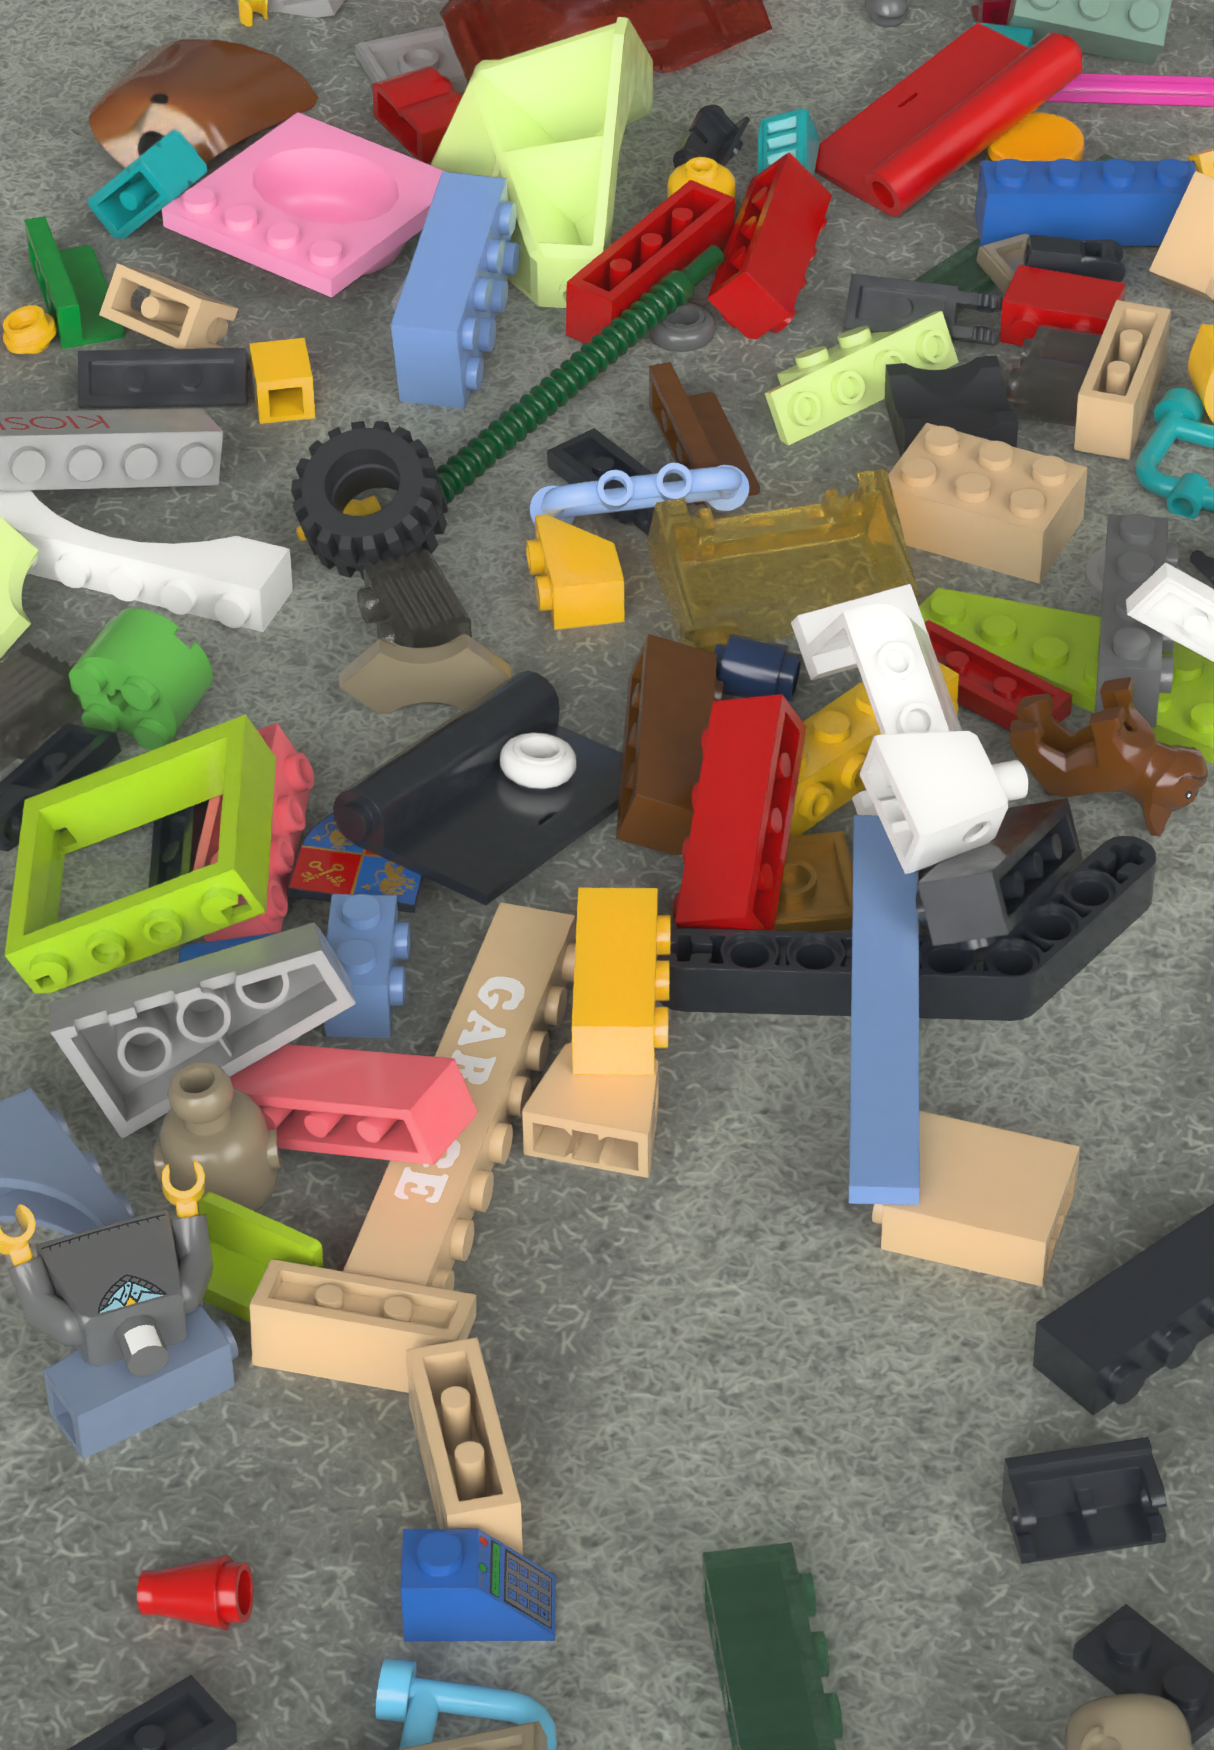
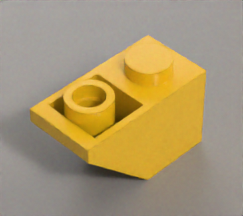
[526,514,625,630]

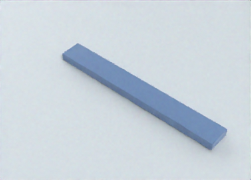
[849,815,920,1205]

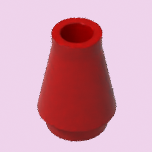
[137,1555,254,1631]

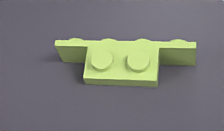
[765,311,959,446]

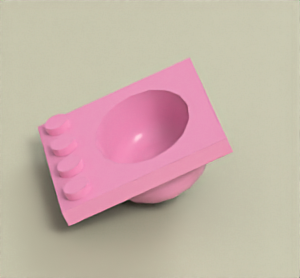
[162,112,446,297]

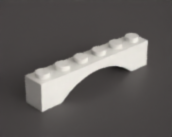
[0,490,293,632]

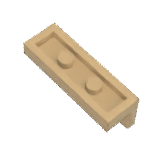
[250,1259,476,1393]

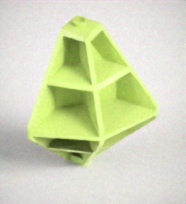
[430,17,653,308]

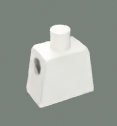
[860,731,1028,874]

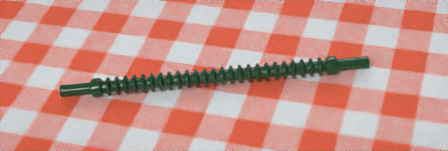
[436,245,725,504]

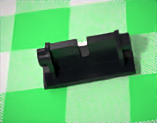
[673,104,750,169]

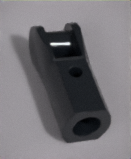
[1023,235,1125,282]

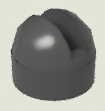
[864,0,908,28]

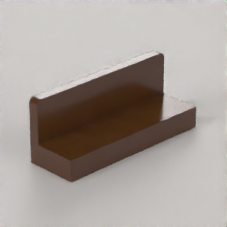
[649,362,760,505]

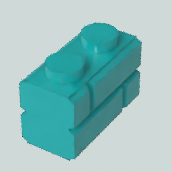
[87,129,208,239]

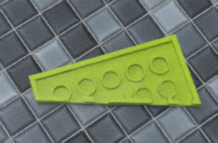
[919,588,1214,764]

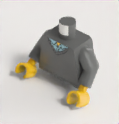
[0,1160,213,1377]

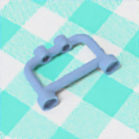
[530,463,749,525]

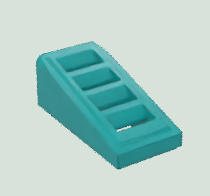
[757,108,820,176]

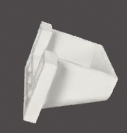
[791,584,962,816]

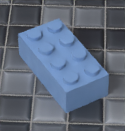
[391,171,520,409]

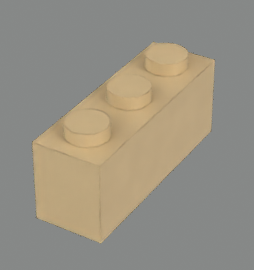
[1074,300,1171,460]
[406,1337,523,1556]

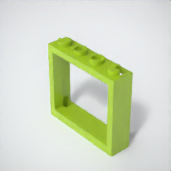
[4,714,276,993]

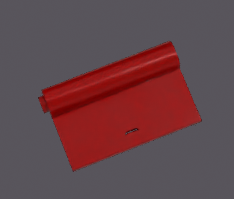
[815,22,1083,217]

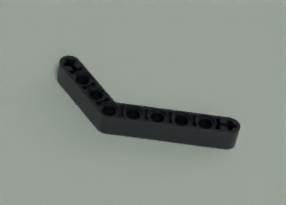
[657,836,1156,1021]

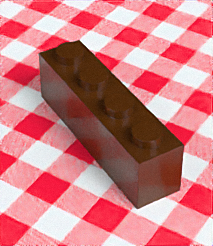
[616,634,724,855]

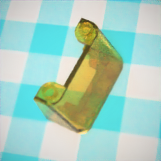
[647,468,919,653]

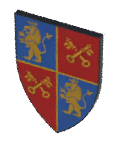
[287,812,424,913]

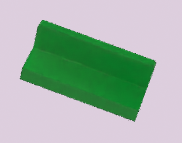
[24,216,125,349]

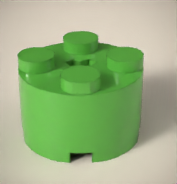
[69,608,213,751]

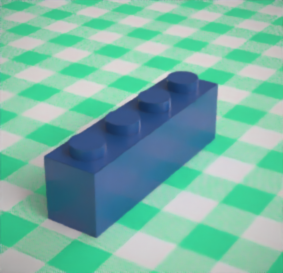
[974,159,1196,246]

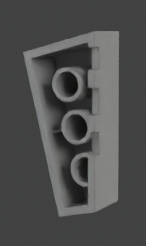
[49,922,356,1139]

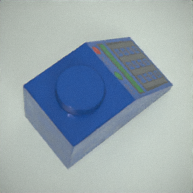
[401,1529,556,1642]

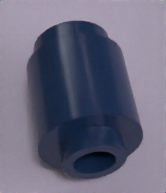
[714,634,802,702]

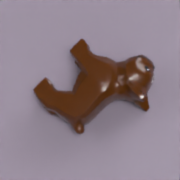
[1010,677,1208,836]

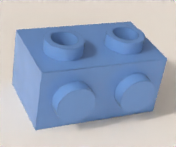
[324,894,410,1038]

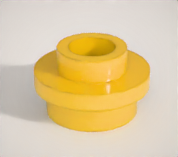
[3,305,57,354]

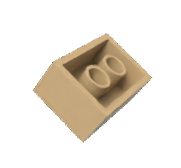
[878,423,1087,584]

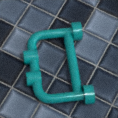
[1134,388,1214,519]

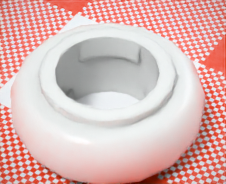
[500,733,576,789]

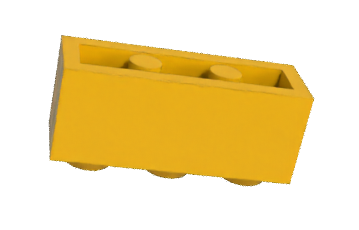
[572,887,671,1075]

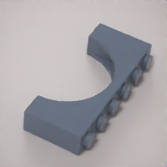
[0,1088,238,1459]

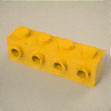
[789,662,959,836]

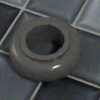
[649,302,716,352]

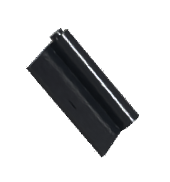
[333,670,622,905]

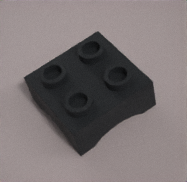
[884,355,1018,457]

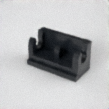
[1002,1437,1167,1564]

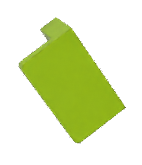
[198,1191,324,1323]

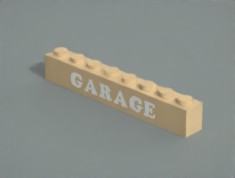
[343,902,576,1291]

